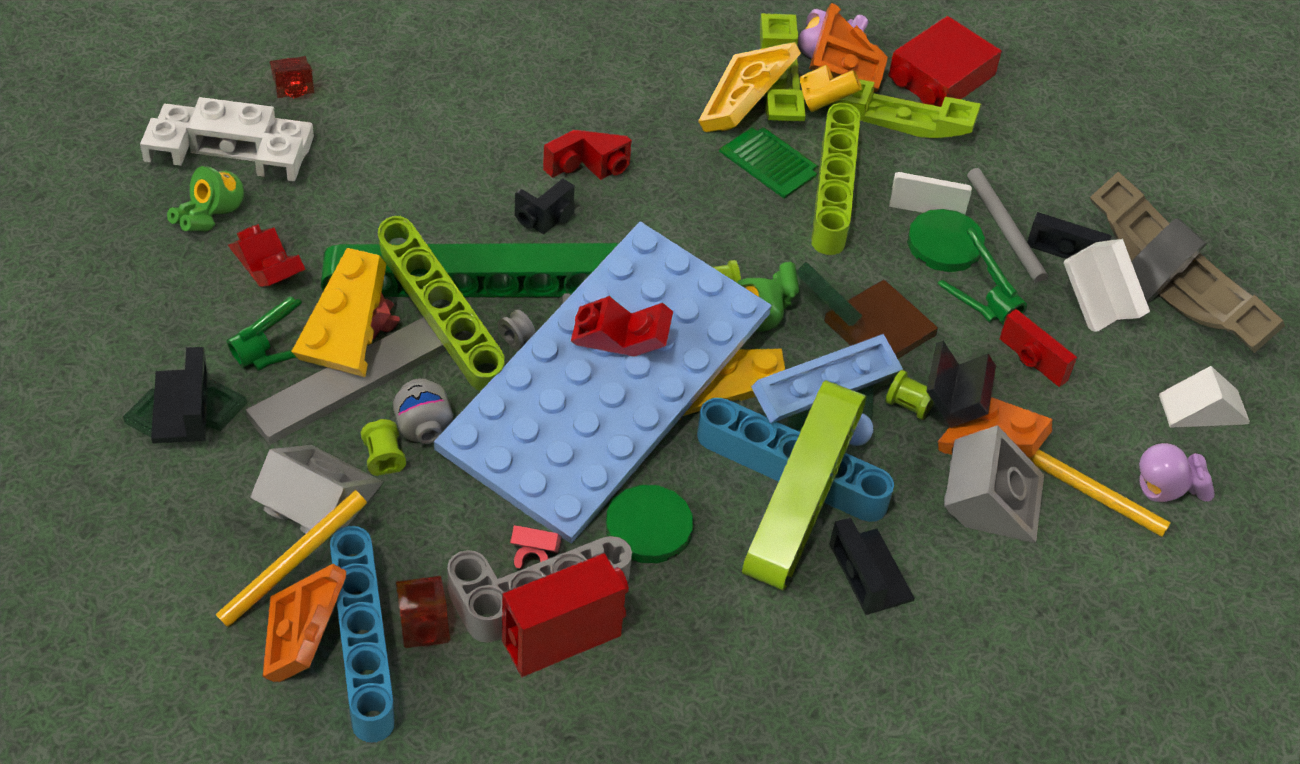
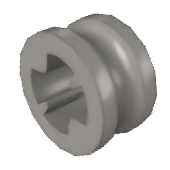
[498,310,536,351]

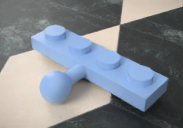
[751,334,903,446]

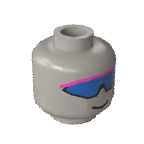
[393,378,453,444]

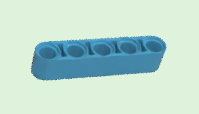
[697,398,894,522]
[330,526,395,742]

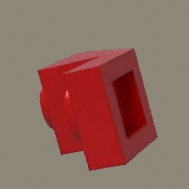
[543,130,632,180]
[228,224,306,287]
[571,296,673,357]

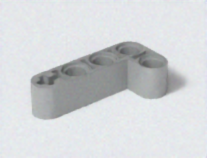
[447,536,632,643]

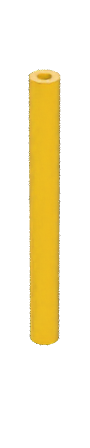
[1028,449,1171,537]
[216,490,367,627]

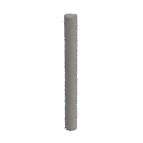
[967,168,1048,283]

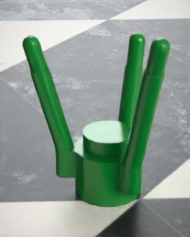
[938,228,1027,325]
[226,296,302,371]

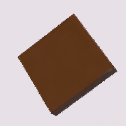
[824,279,938,359]

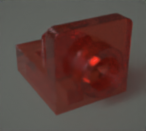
[270,56,314,98]
[396,576,450,648]

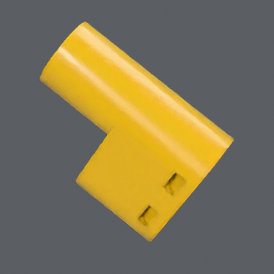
[800,65,862,112]

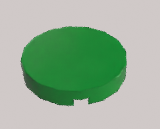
[907,209,985,272]
[606,485,693,564]

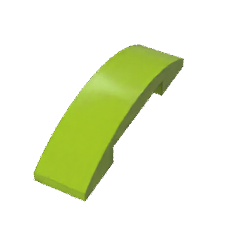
[760,13,805,121]
[832,79,981,138]

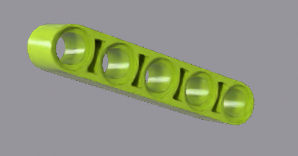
[811,103,861,255]
[378,216,505,391]
[742,380,867,591]

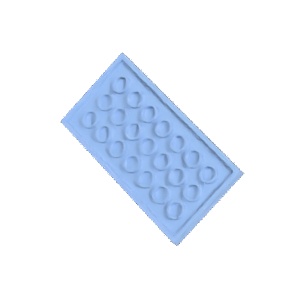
[434,221,772,543]

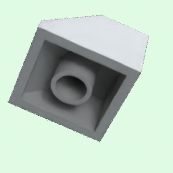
[944,425,1044,543]
[250,445,383,534]

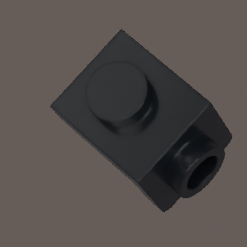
[514,178,575,235]

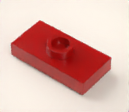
[999,309,1077,387]

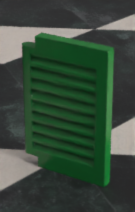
[719,127,819,199]

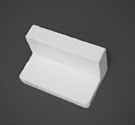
[889,172,972,215]
[1064,239,1150,332]

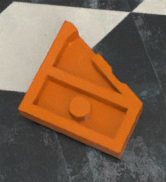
[809,3,888,92]
[938,397,1053,457]
[263,564,347,682]

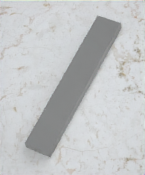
[246,303,473,445]

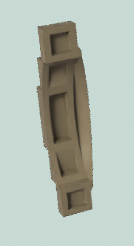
[1090,172,1285,353]

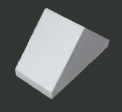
[1159,366,1250,428]

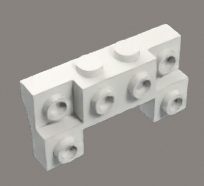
[140,97,314,181]

